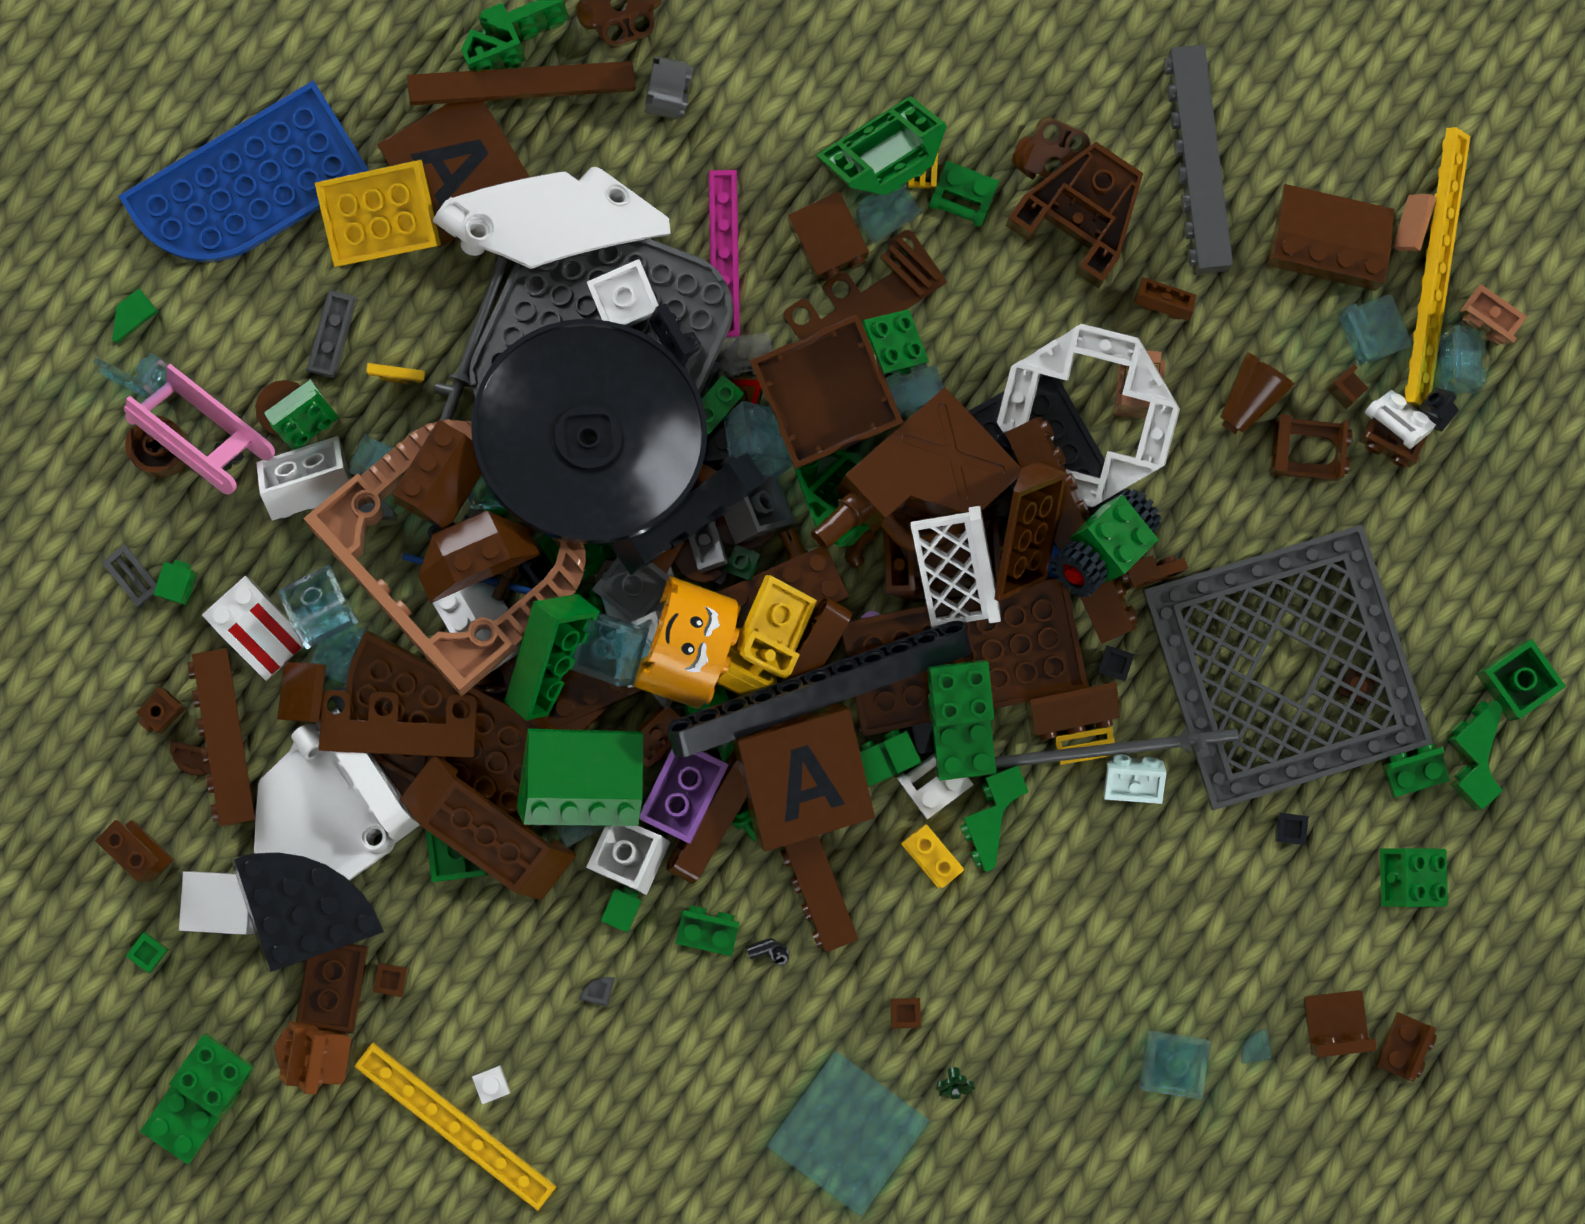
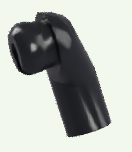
[746,938,789,965]

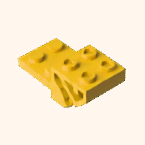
[716,575,817,696]

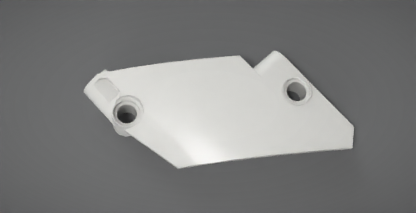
[433,167,671,269]

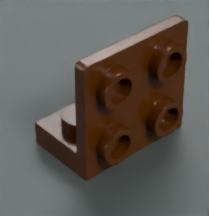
[1304,990,1377,1057]

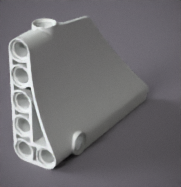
[254,707,420,881]

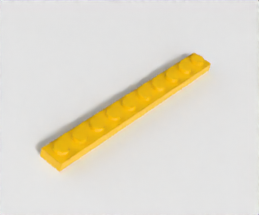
[1405,127,1471,408]

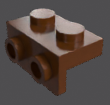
[1359,418,1428,468]

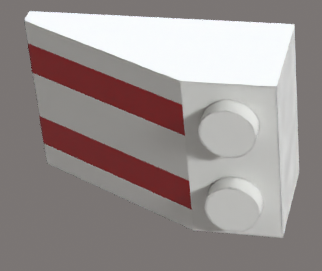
[202,576,309,681]

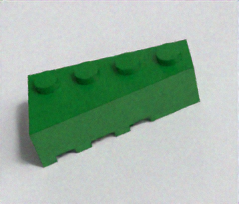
[504,594,600,721]

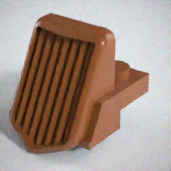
[274,1021,351,1095]

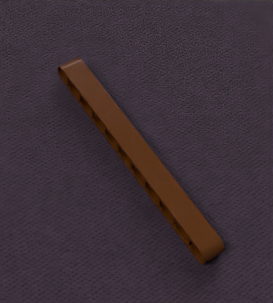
[666,597,852,884]

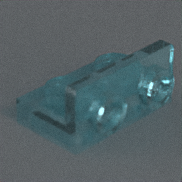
[856,183,922,244]

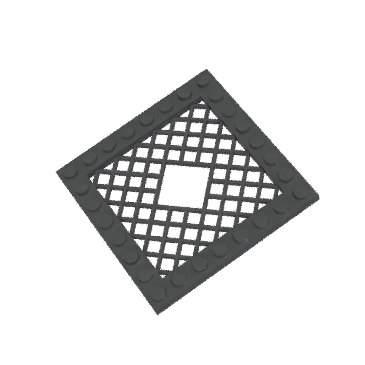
[1143,525,1433,810]

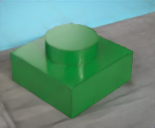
[126,932,169,974]

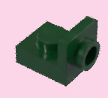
[724,545,761,582]

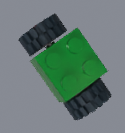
[1051,488,1161,597]

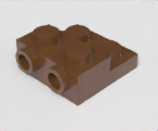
[1115,555,1188,591]

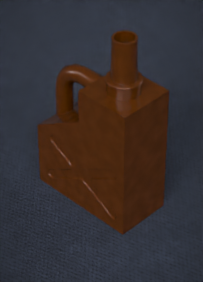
[811,387,1022,553]

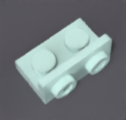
[1104,754,1166,804]

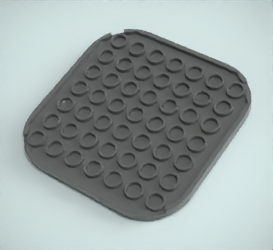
[470,238,733,445]

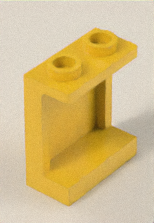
[901,824,965,888]

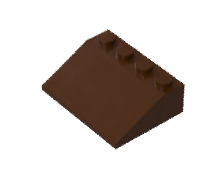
[1266,184,1395,291]
[994,462,1067,601]

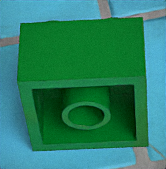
[1476,639,1566,721]

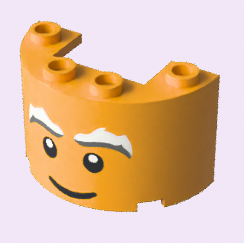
[633,576,741,709]

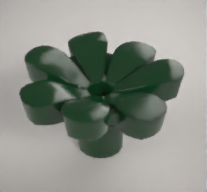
[936,1067,975,1099]

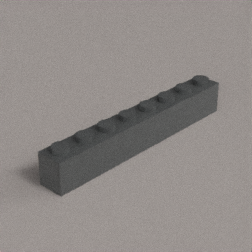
[1164,44,1233,275]

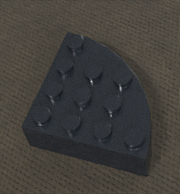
[231,852,384,972]

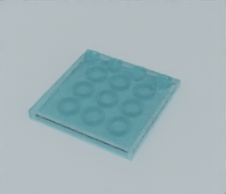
[766,1050,930,1217]

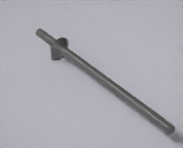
[434,256,509,421]
[995,726,1239,768]

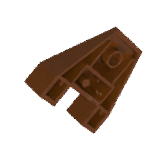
[1006,142,1143,289]

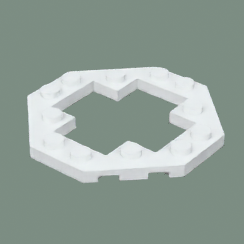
[997,324,1180,507]

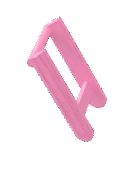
[124,364,275,495]

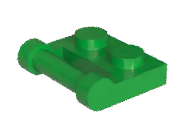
[928,161,999,228]

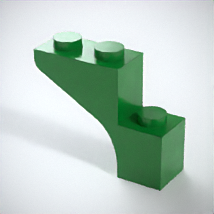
[1447,700,1503,811]
[960,766,1029,872]

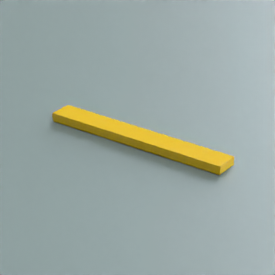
[354,1042,557,1211]

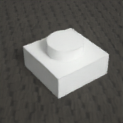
[472,1065,511,1104]

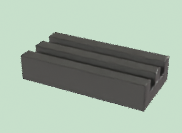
[102,544,157,607]

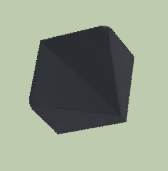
[911,722,935,755]

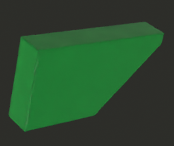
[112,288,159,344]

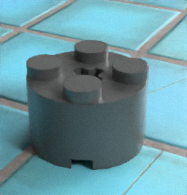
[644,56,693,119]

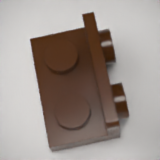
[1134,277,1196,321]
[635,702,680,768]
[1375,1012,1437,1082]

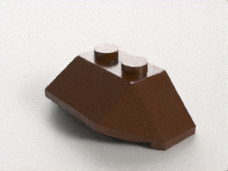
[418,511,540,603]

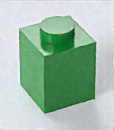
[153,559,198,606]
[601,886,643,933]

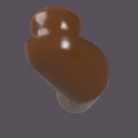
[844,529,876,568]

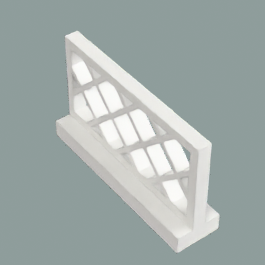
[911,506,1001,628]

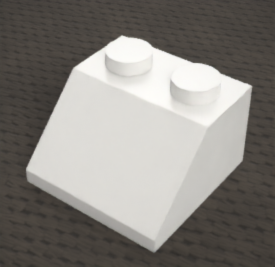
[586,826,670,895]

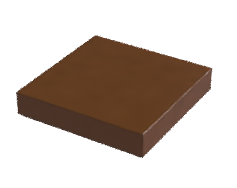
[277,662,326,723]

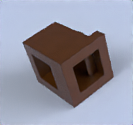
[136,687,187,733]

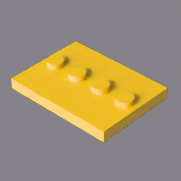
[315,160,441,267]

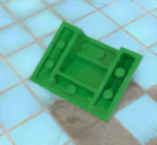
[817,96,947,195]

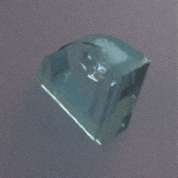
[1241,1029,1272,1064]

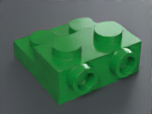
[426,830,489,882]

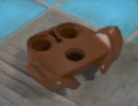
[576,0,661,48]
[1012,117,1091,180]

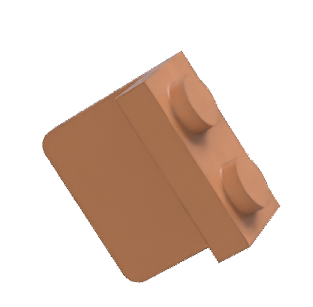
[1459,284,1528,346]

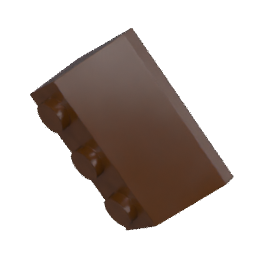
[392,420,482,530]
[1025,682,1120,741]

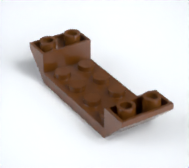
[400,756,577,900]

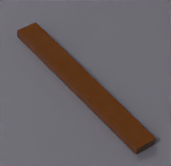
[406,61,636,106]

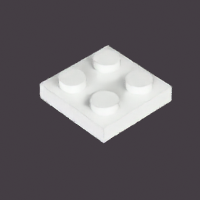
[587,259,659,327]

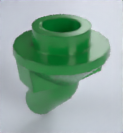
[732,803,756,842]

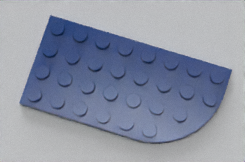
[118,80,369,262]

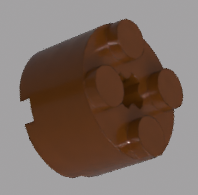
[125,415,191,478]

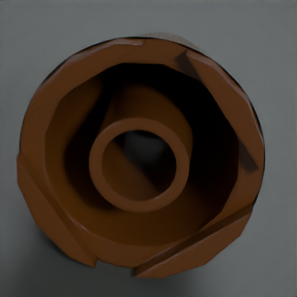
[1220,352,1295,434]

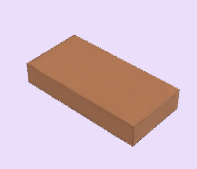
[1393,194,1436,251]

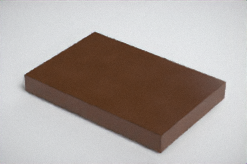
[296,944,369,1034]

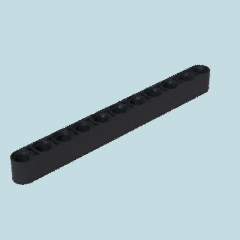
[666,621,971,757]

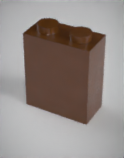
[788,191,869,282]

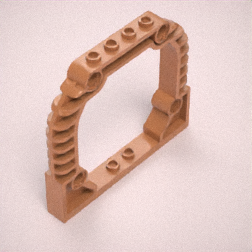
[303,419,586,697]

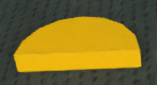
[366,363,425,384]

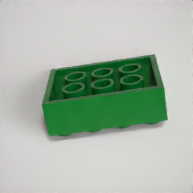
[517,729,643,826]

